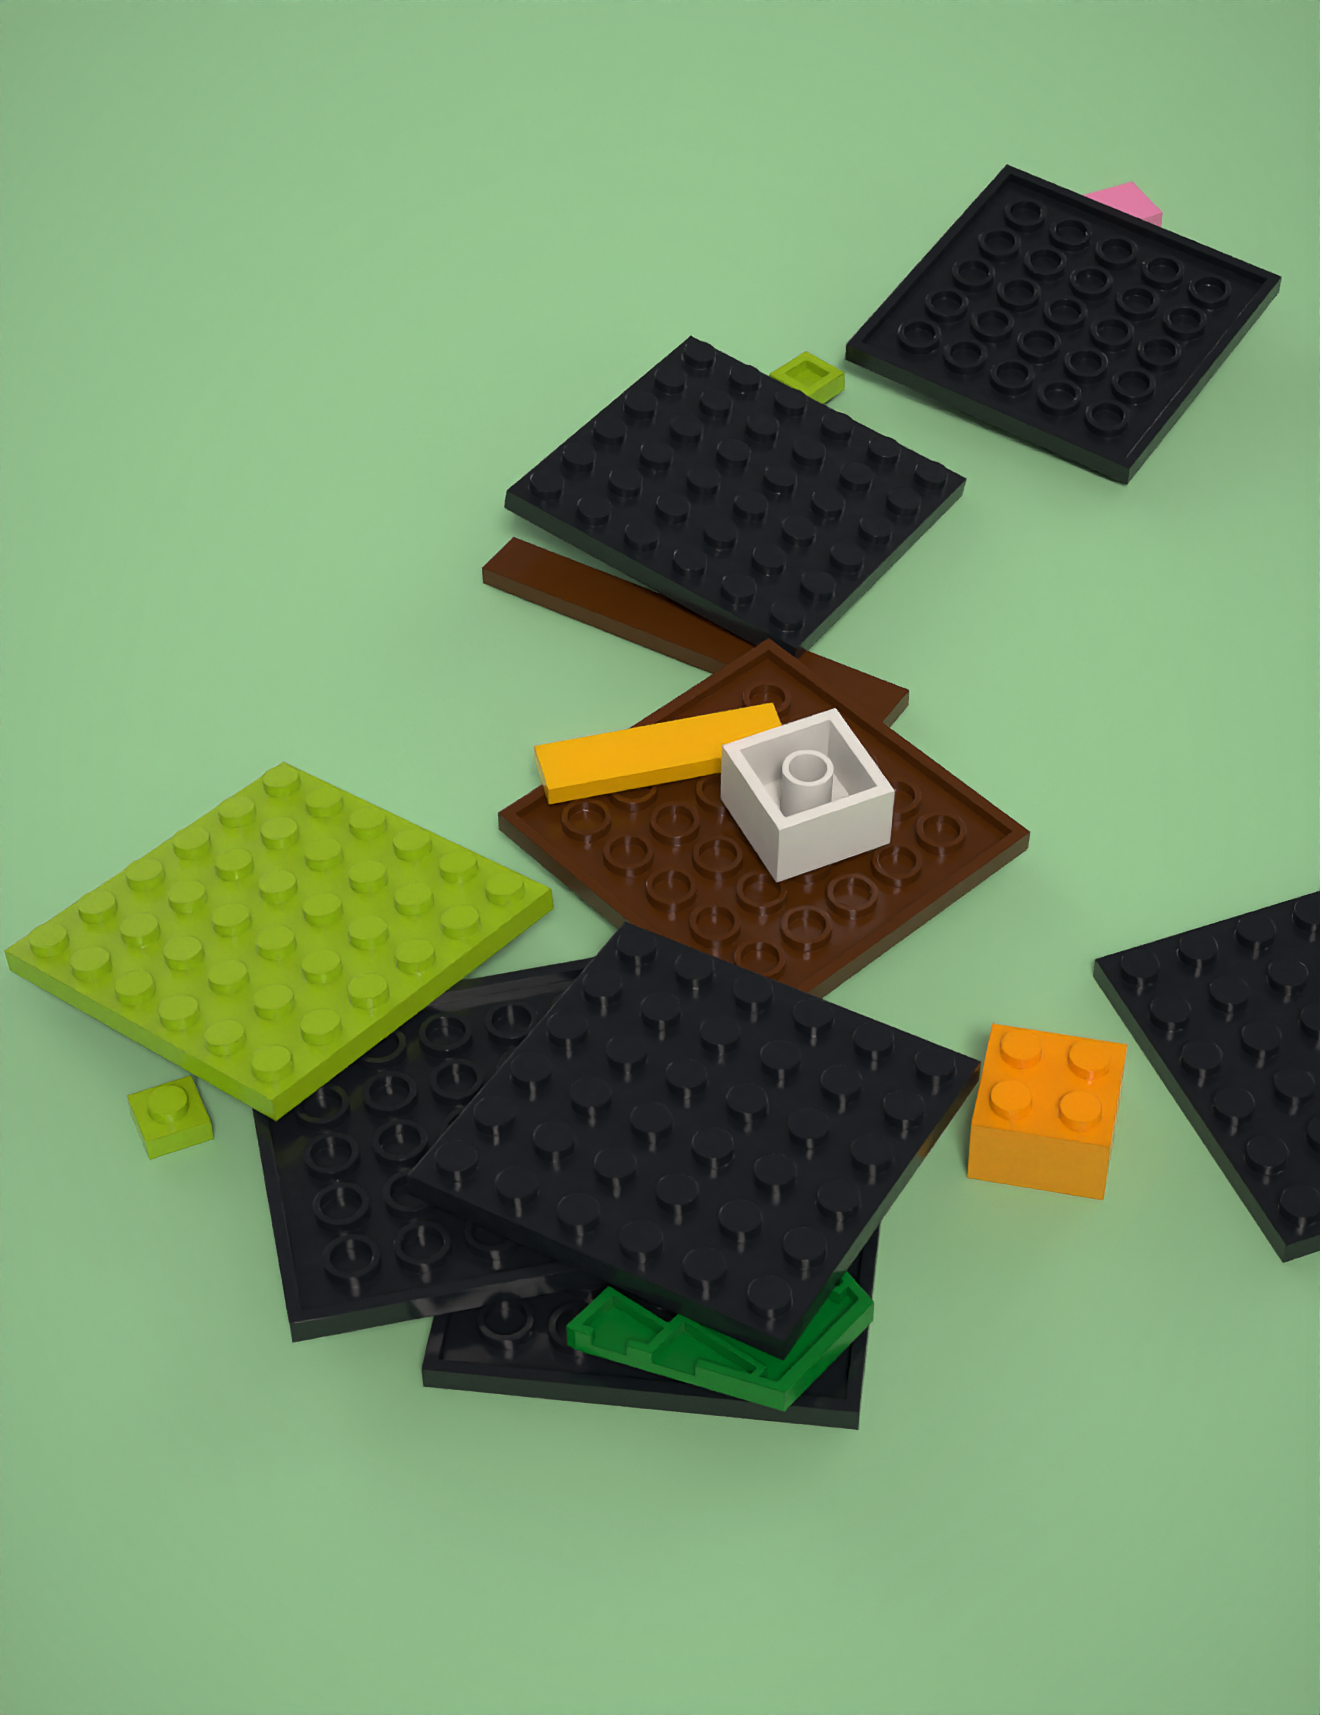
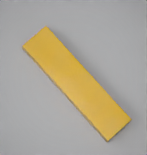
[534,702,782,805]

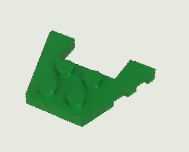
[566,1271,874,1412]

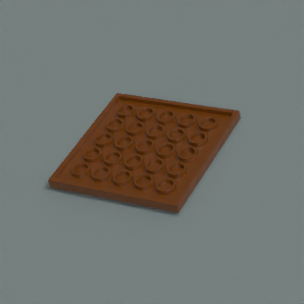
[498,638,1030,999]

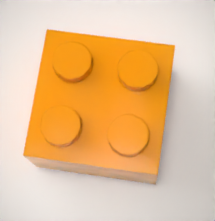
[967,1023,1128,1200]

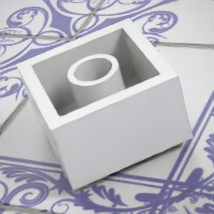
[720,708,895,883]

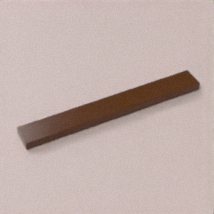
[482,537,909,727]

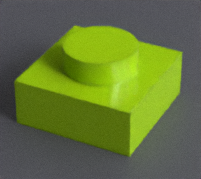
[769,351,845,404]
[127,1075,214,1160]

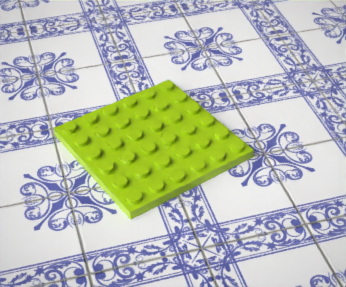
[4,762,554,1121]

